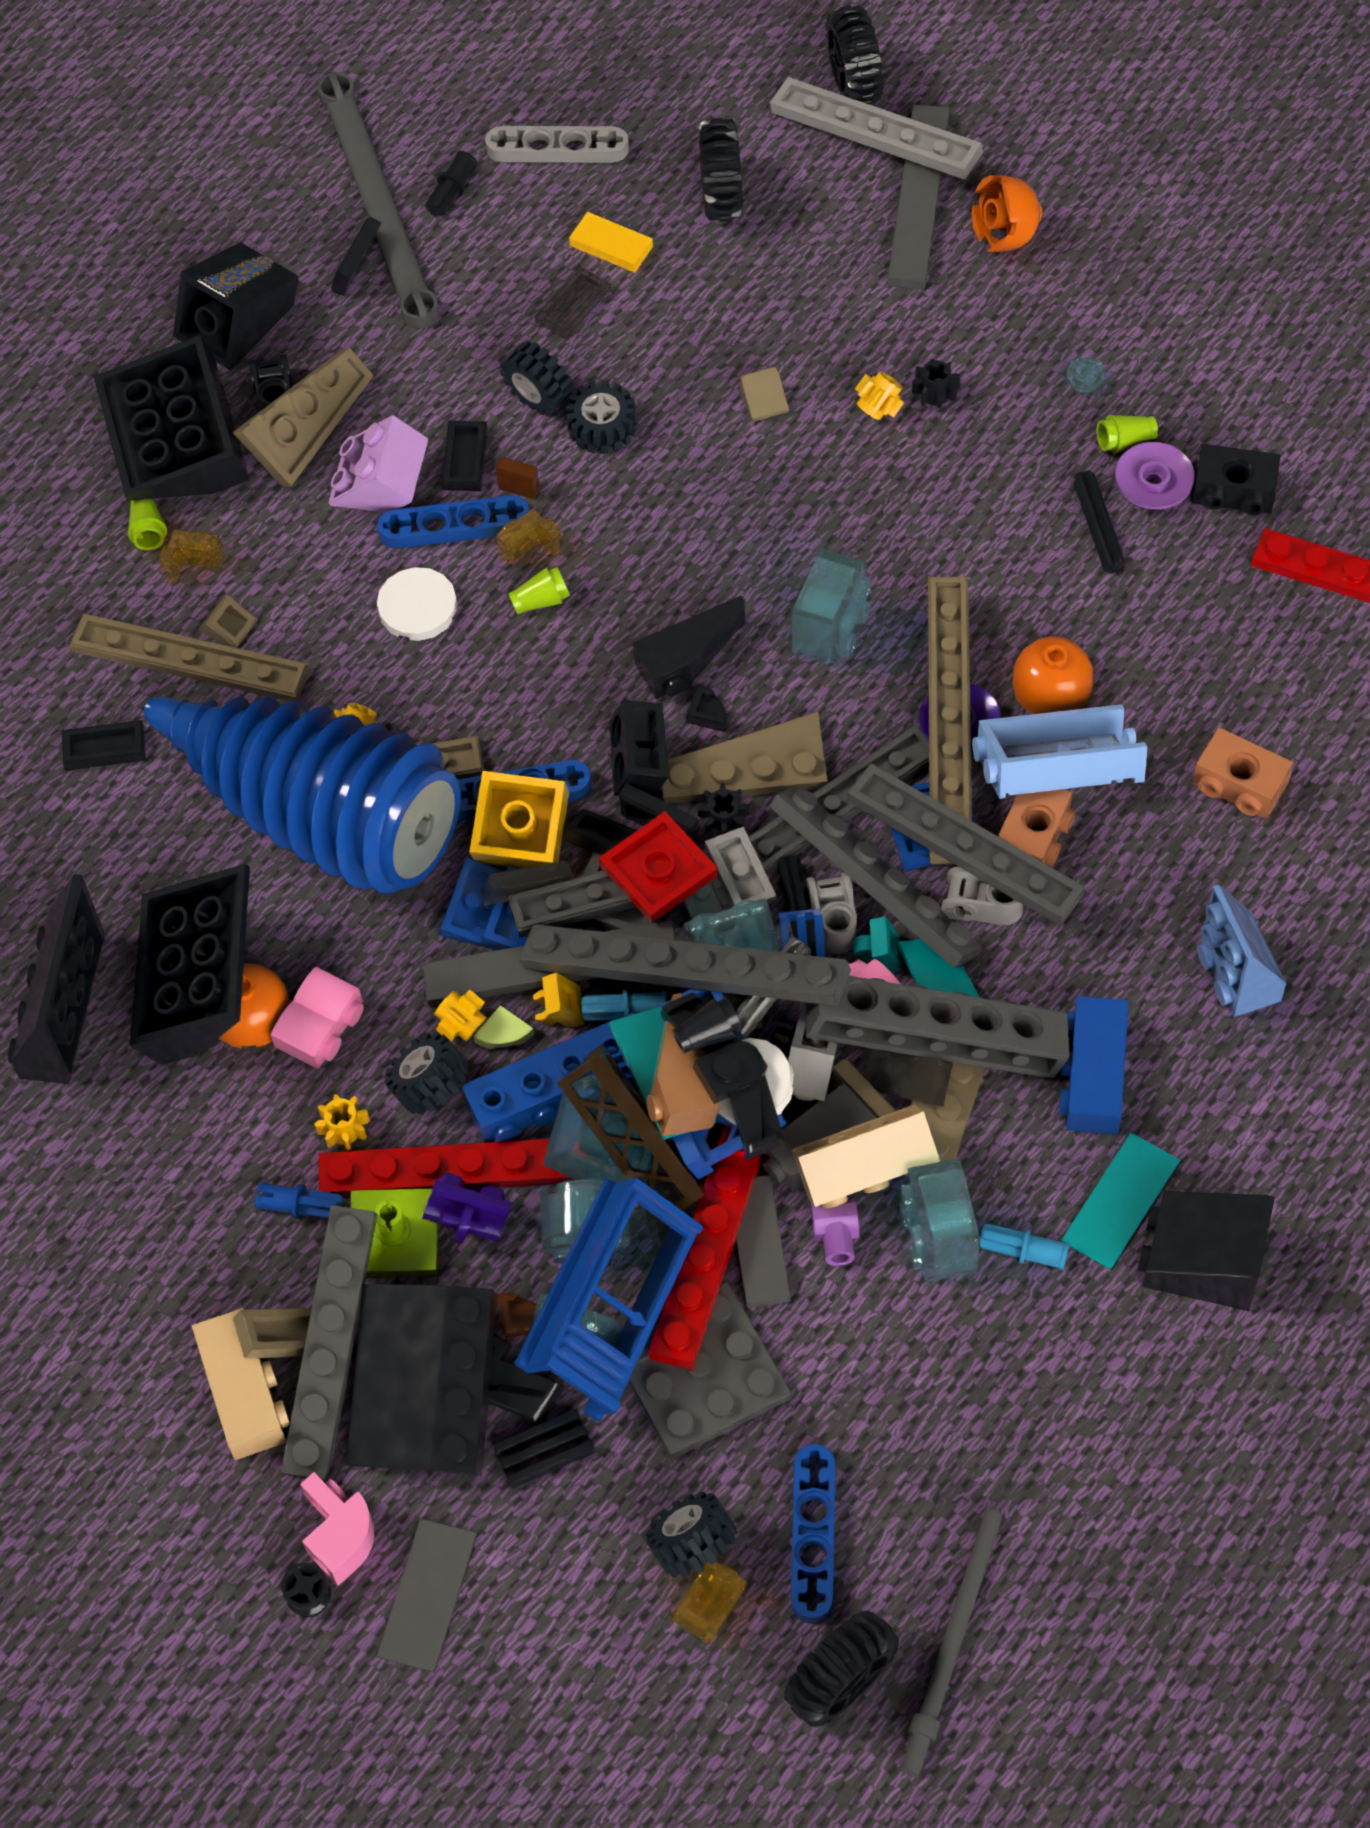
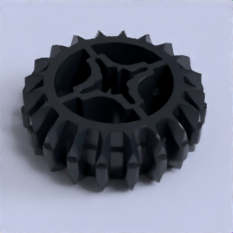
[826,5,884,105]
[699,118,743,222]
[784,1610,899,1727]

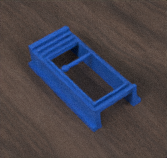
[514,1178,703,1421]

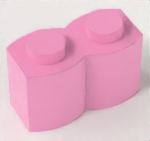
[271,967,364,1069]

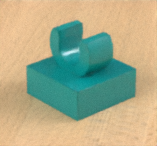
[853,916,902,973]

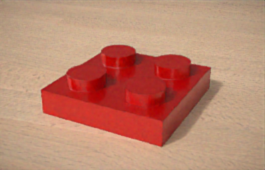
[599,811,718,923]

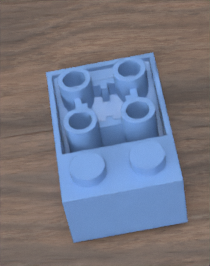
[1197,885,1286,1017]

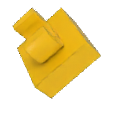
[533,972,585,1028]

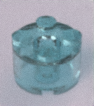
[540,1179,631,1264]

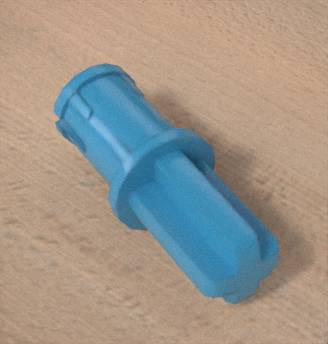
[581,989,666,1021]
[979,1224,1070,1270]

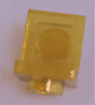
[496,509,561,565]
[160,530,225,584]
[670,1562,747,1645]

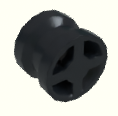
[281,1563,332,1617]

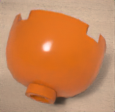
[972,175,1042,252]
[1012,636,1094,714]
[219,963,291,1048]

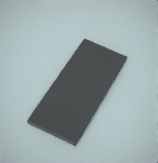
[377,1518,477,1673]

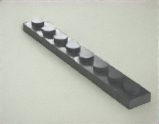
[519,924,851,1006]

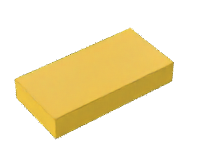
[569,212,653,273]

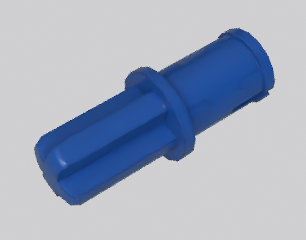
[255,1182,344,1219]

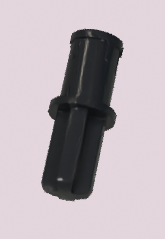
[425,151,477,217]

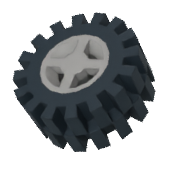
[500,341,573,415]
[566,380,637,454]
[384,1032,469,1114]
[645,1492,737,1577]

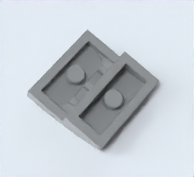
[682,826,776,939]

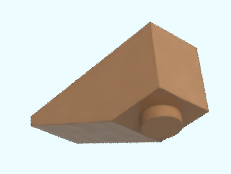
[647,993,721,1137]

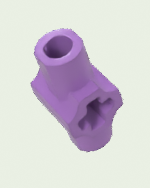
[811,1198,859,1266]

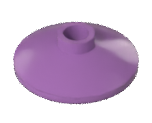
[1115,442,1195,509]

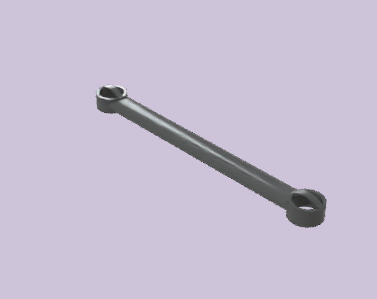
[317,72,439,329]

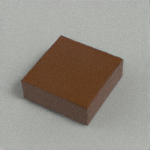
[496,457,540,500]

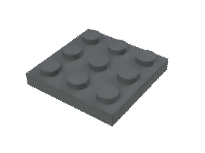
[609,1282,792,1460]

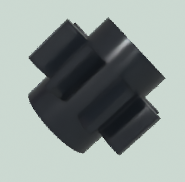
[912,359,960,409]
[698,783,749,835]

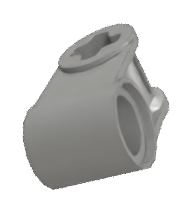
[941,866,1023,925]
[806,872,857,954]

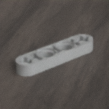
[485,126,629,163]

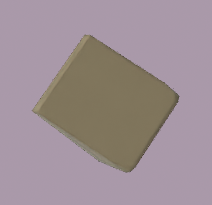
[740,367,789,422]
[198,594,258,648]

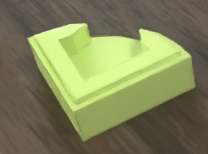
[473,1006,534,1049]

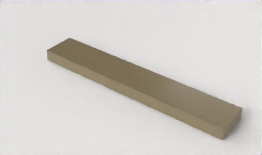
[69,613,310,701]

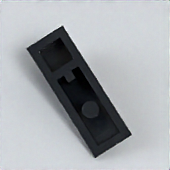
[633,596,745,699]

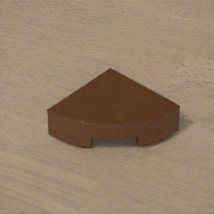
[498,1293,541,1339]

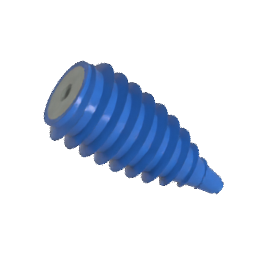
[143,696,461,894]

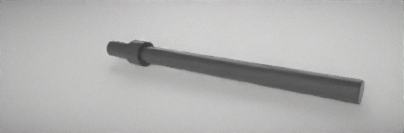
[901,1509,1003,1777]

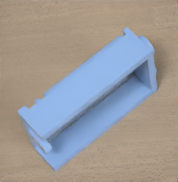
[972,704,1147,799]

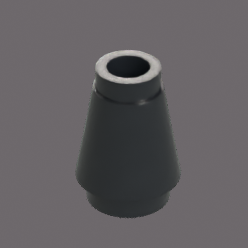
[672,997,742,1054]

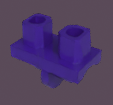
[422,1173,511,1244]

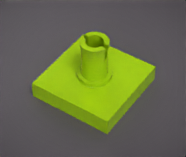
[350,1189,439,1277]

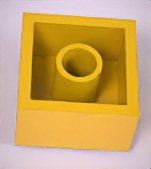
[469,771,569,873]

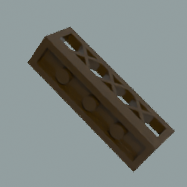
[557,1044,705,1225]

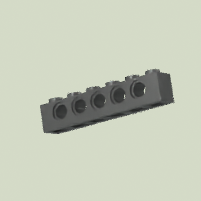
[806,976,1070,1079]

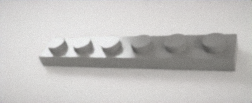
[770,77,983,180]

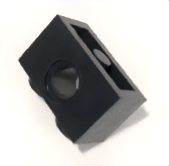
[1192,444,1281,515]

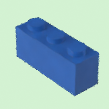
[1059,996,1128,1135]

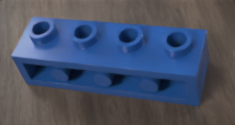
[461,1018,635,1143]

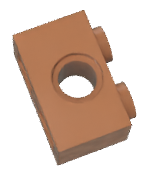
[1192,727,1294,819]
[998,789,1076,867]

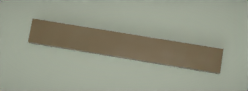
[928,577,972,865]

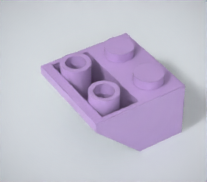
[328,415,428,513]

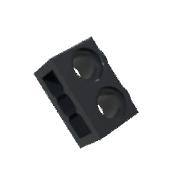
[609,700,669,797]

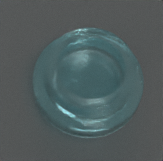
[1066,357,1106,393]

